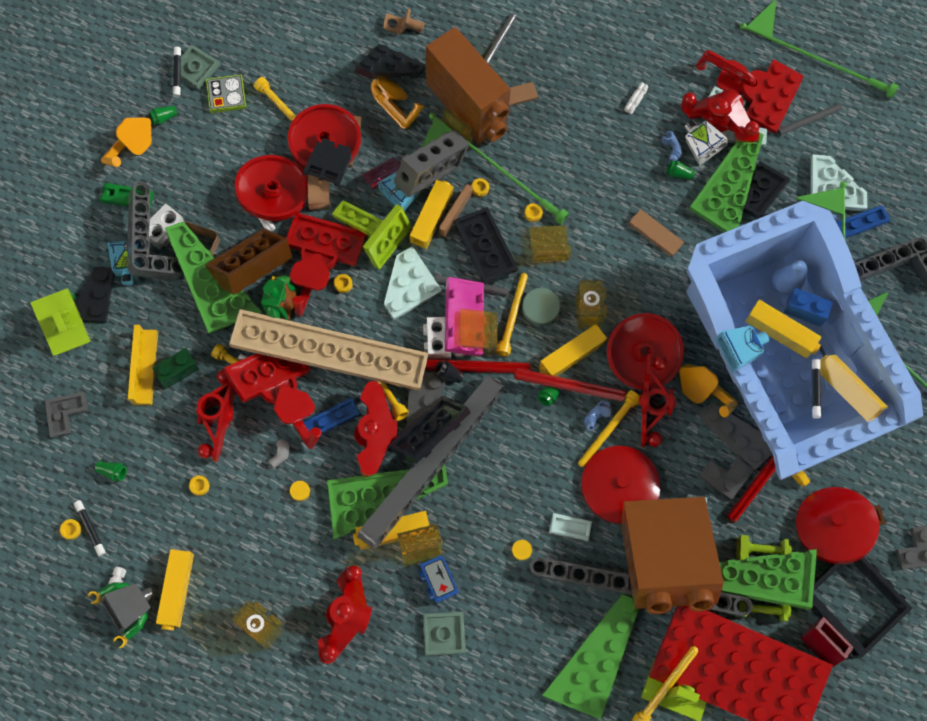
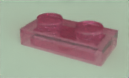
[363,157,400,189]

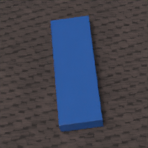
[836,205,891,239]
[304,398,361,435]

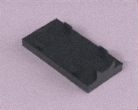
[454,207,518,285]
[388,396,471,468]

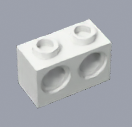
[139,204,184,250]
[423,317,451,359]

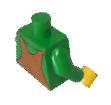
[261,275,298,320]

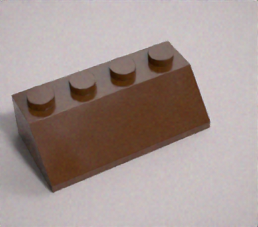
[205,228,292,295]

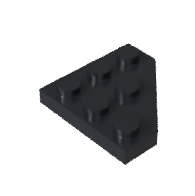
[355,44,426,79]

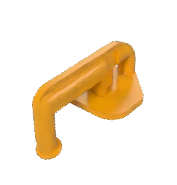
[371,76,424,129]
[101,117,152,167]
[679,364,738,417]

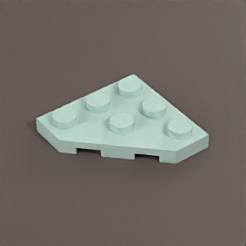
[811,154,867,212]
[384,246,442,320]

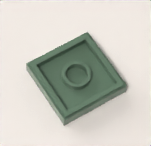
[170,44,220,90]
[423,612,466,656]

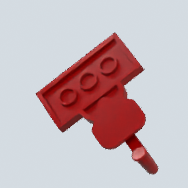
[696,50,804,134]
[286,213,367,318]
[223,353,322,449]

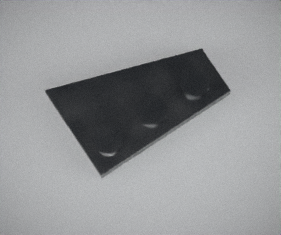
[744,161,790,219]
[75,267,114,323]

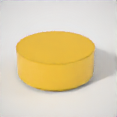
[471,178,489,197]
[524,203,543,222]
[333,274,353,293]
[792,471,810,487]
[189,475,210,496]
[290,481,310,501]
[60,519,81,540]
[512,540,532,561]

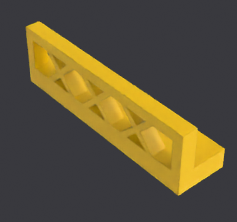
[128,325,158,405]

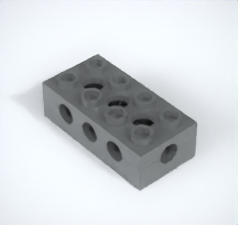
[394,129,469,198]

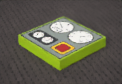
[206,74,247,113]

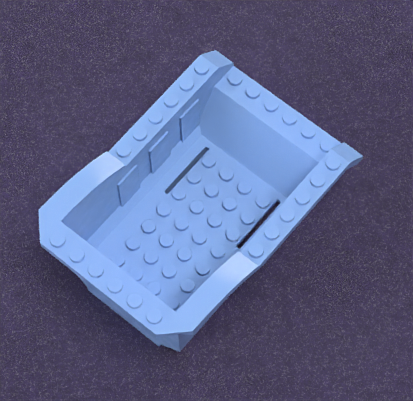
[686,201,923,480]

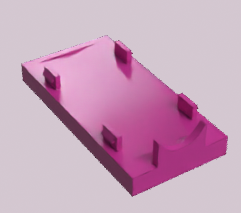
[445,277,484,357]

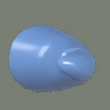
[772,260,808,295]

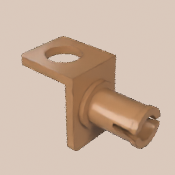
[383,8,424,35]

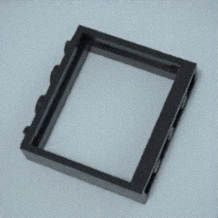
[811,557,912,659]

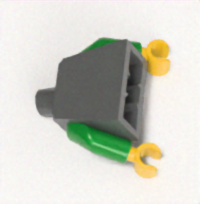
[88,582,155,648]

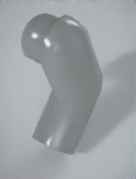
[268,439,290,468]

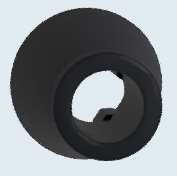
[434,360,464,383]

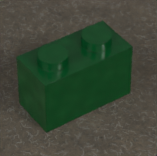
[152,348,200,389]

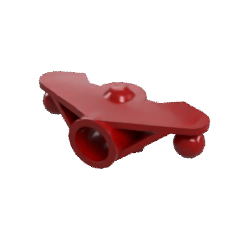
[681,89,760,143]
[639,353,676,447]
[196,369,236,462]
[354,381,397,477]
[318,565,372,664]

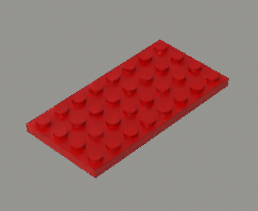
[648,606,833,721]

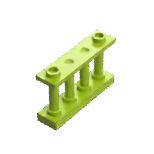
[735,535,792,623]

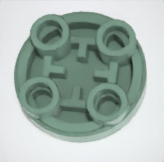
[522,288,560,326]

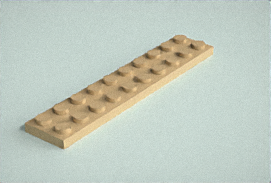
[229,309,429,391]

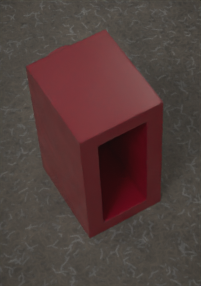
[800,616,853,667]

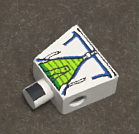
[685,120,727,165]

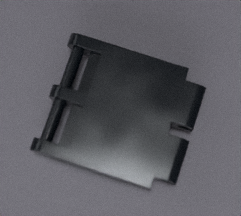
[303,138,352,187]

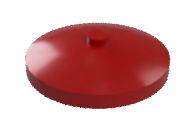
[288,104,361,168]
[235,155,308,221]
[606,313,684,390]
[581,446,660,524]
[796,487,879,564]

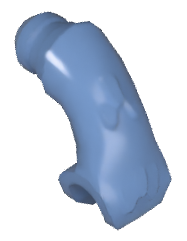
[661,131,682,162]
[583,400,611,431]

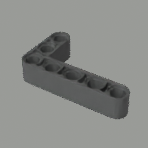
[127,182,183,280]
[854,237,927,288]

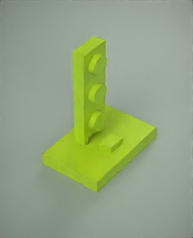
[332,200,412,270]
[30,288,91,356]
[641,658,707,721]

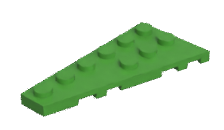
[689,131,764,233]
[165,222,263,334]
[327,465,448,540]
[719,549,817,610]
[542,594,639,720]

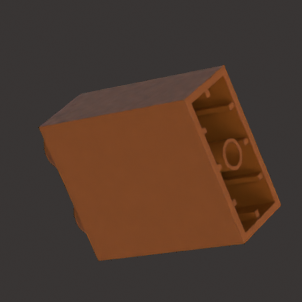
[426,27,511,145]
[621,497,724,614]

